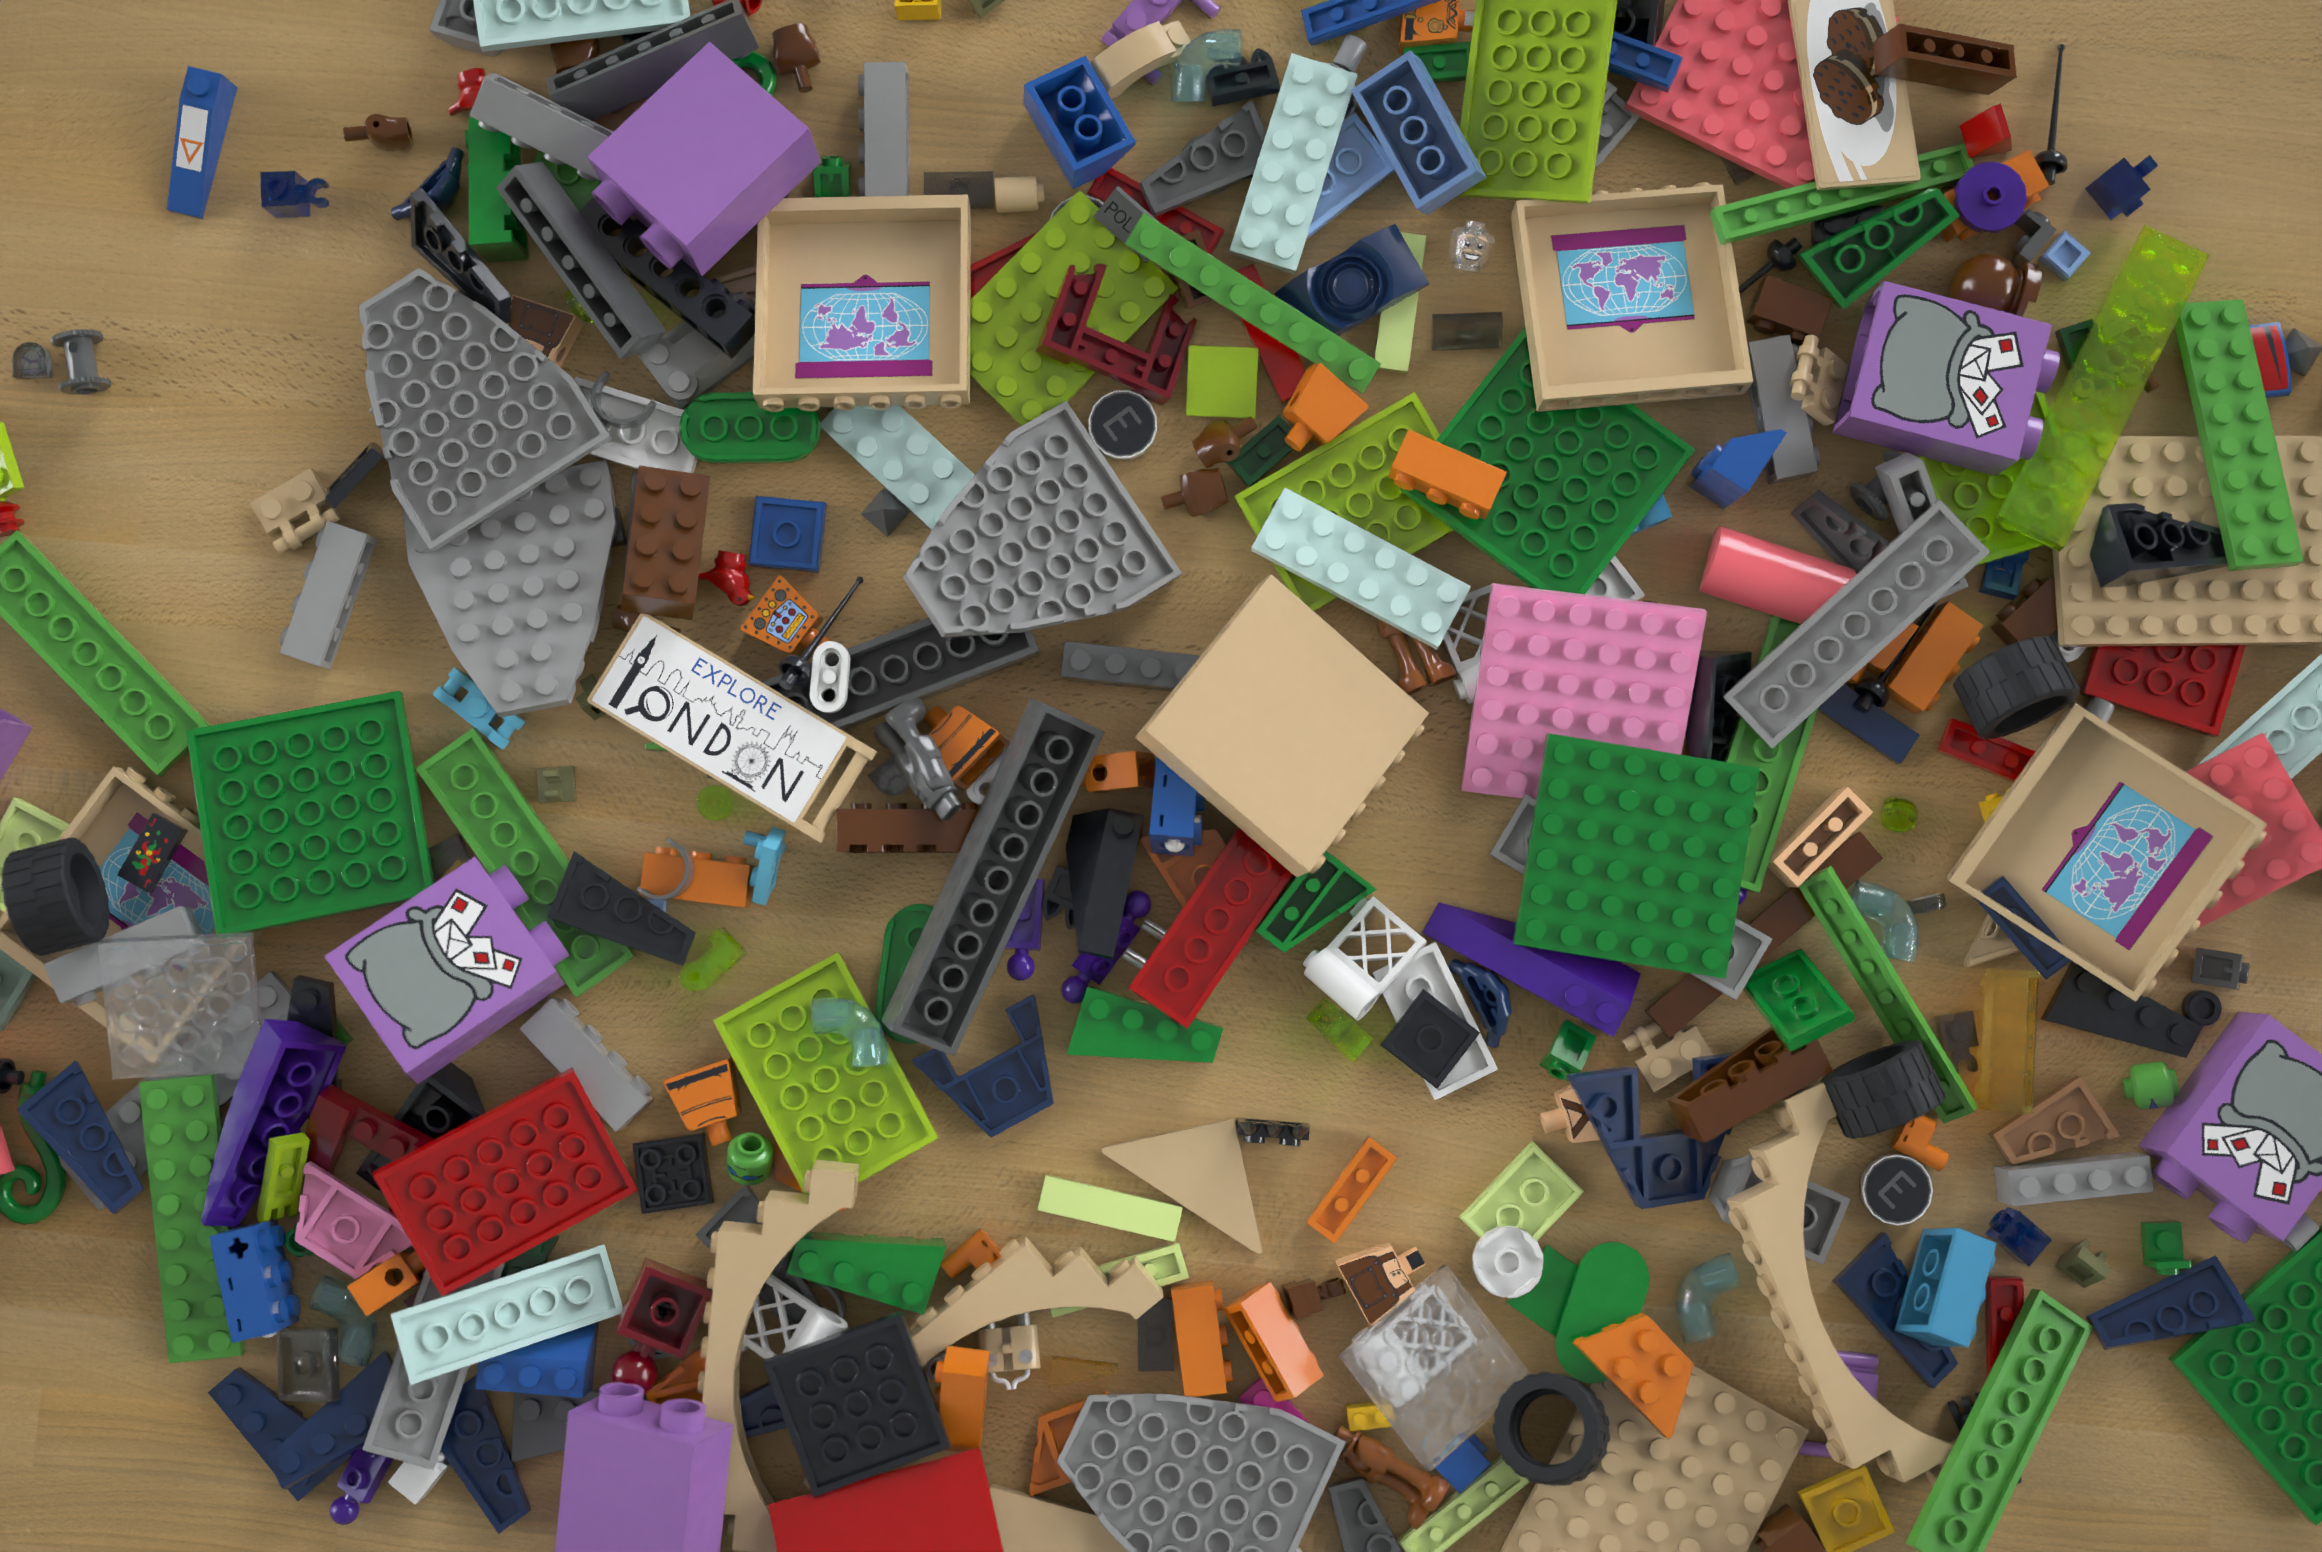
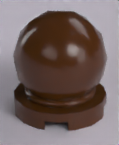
[1949,254,2042,317]

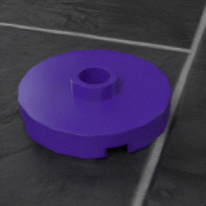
[1954,162,2027,233]

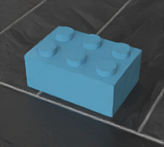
[1895,1228,1996,1348]

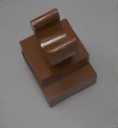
[1281,1277,1346,1320]

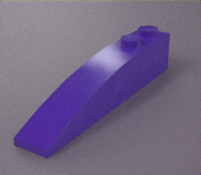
[1422,902,1641,1037]
[201,1019,347,1226]

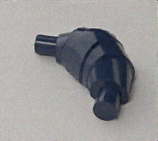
[391,147,464,221]
[1448,959,1512,1048]

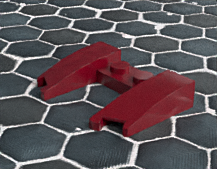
[1036,264,1197,405]
[305,1085,435,1213]

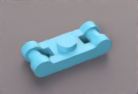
[433,667,526,750]

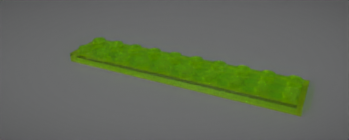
[1994,225,2210,552]

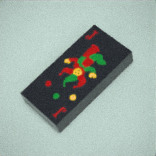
[117,813,188,892]

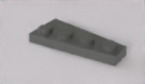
[1139,100,1266,217]
[1791,490,1890,574]
[1327,1476,1402,1552]

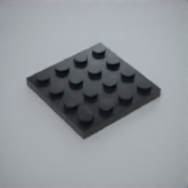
[764,1310,951,1497]

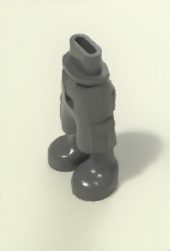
[874,699,961,821]

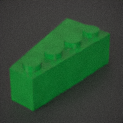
[465,117,529,263]
[1795,188,1960,309]
[1066,985,1223,1063]
[786,1232,946,1315]

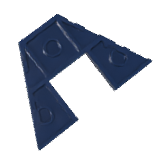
[1567,1052,1734,1209]

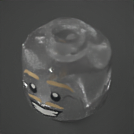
[1446,220,1495,273]

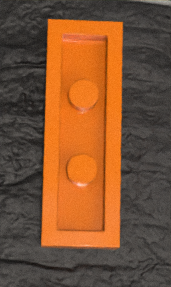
[1306,1136,1398,1244]

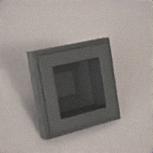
[2285,328,2322,377]
[861,488,910,537]

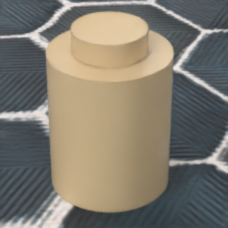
[994,175,1045,213]

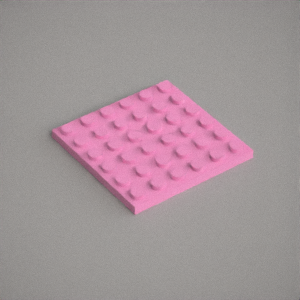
[1460,583,1707,800]

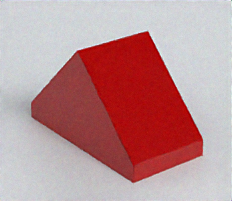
[1959,103,2012,158]

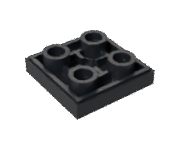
[633,1133,714,1214]

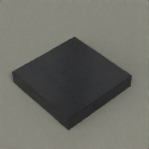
[325,442,384,508]
[1380,989,1480,1089]

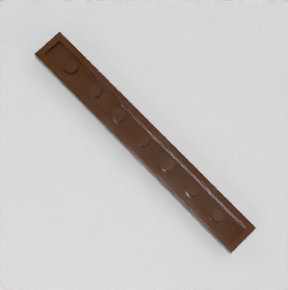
[1645,831,1883,1038]

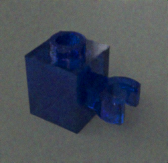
[2085,155,2158,220]
[260,171,330,218]
[1985,1207,2052,1267]

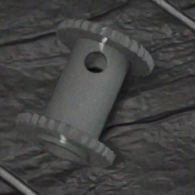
[51,329,111,395]
[1849,450,1902,521]

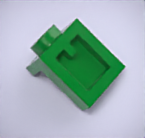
[813,155,851,198]
[1539,1019,1597,1082]
[2141,1221,2192,1275]

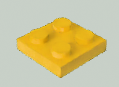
[1798,1464,1895,1552]

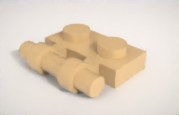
[1790,335,1849,426]
[250,468,341,554]
[1622,1021,1713,1092]

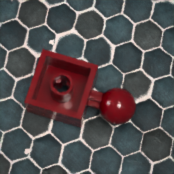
[611,1258,713,1394]

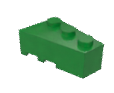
[1255,851,1377,953]

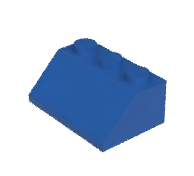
[1023,55,1136,189]
[1689,429,1787,509]
[476,1322,599,1398]

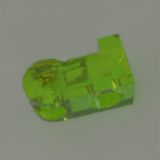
[679,927,747,992]
[1305,997,1374,1063]

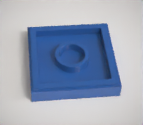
[748,496,827,573]

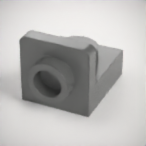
[2010,209,2056,269]
[2192,948,2250,990]

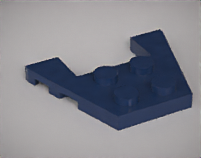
[912,994,1054,1138]

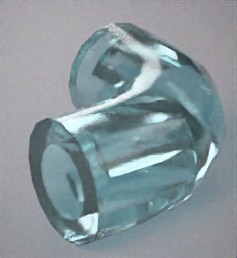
[1171,29,1242,102]
[1851,880,1919,963]
[811,997,888,1068]
[1676,1253,1741,1343]
[311,1275,377,1367]

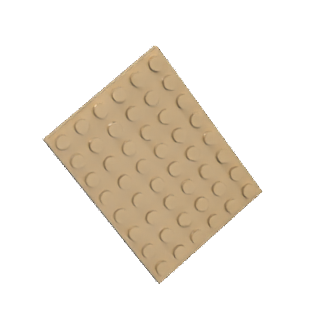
[2045,436,2322,647]
[1500,1366,1810,1552]

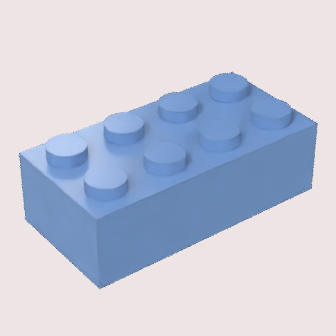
[1351,51,1487,215]

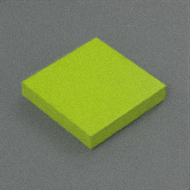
[1186,345,1258,418]

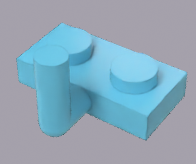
[743,827,786,906]

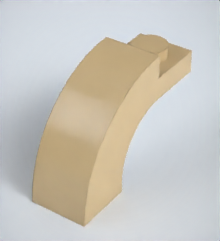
[1090,20,1196,99]

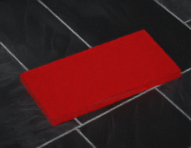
[768,1448,1004,1552]

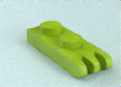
[257,1132,310,1223]

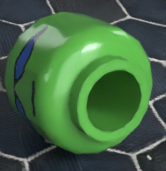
[2122,1061,2180,1110]
[726,1132,774,1186]

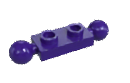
[1005,879,1045,981]
[1061,890,1152,1004]
[330,1446,393,1525]

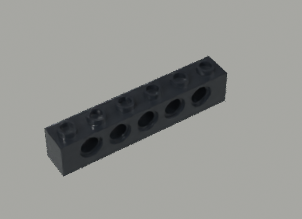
[580,198,755,359]

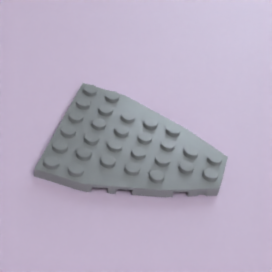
[359,268,613,552]
[903,401,1182,637]
[402,460,617,717]
[1057,1394,1346,1552]

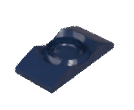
[1274,224,1429,336]

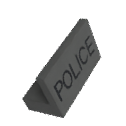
[1093,186,1160,263]

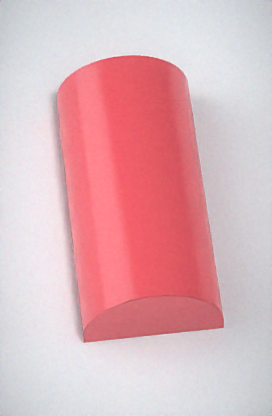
[1699,526,1856,624]

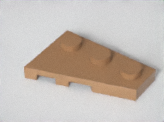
[1989,1076,2120,1165]

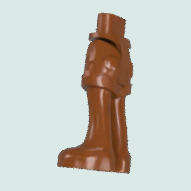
[1377,619,1457,696]
[1333,1425,1450,1530]

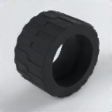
[1953,636,2080,739]
[2,837,110,956]
[1821,1040,1946,1139]
[1493,1372,1610,1486]

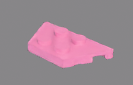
[295,1161,412,1279]

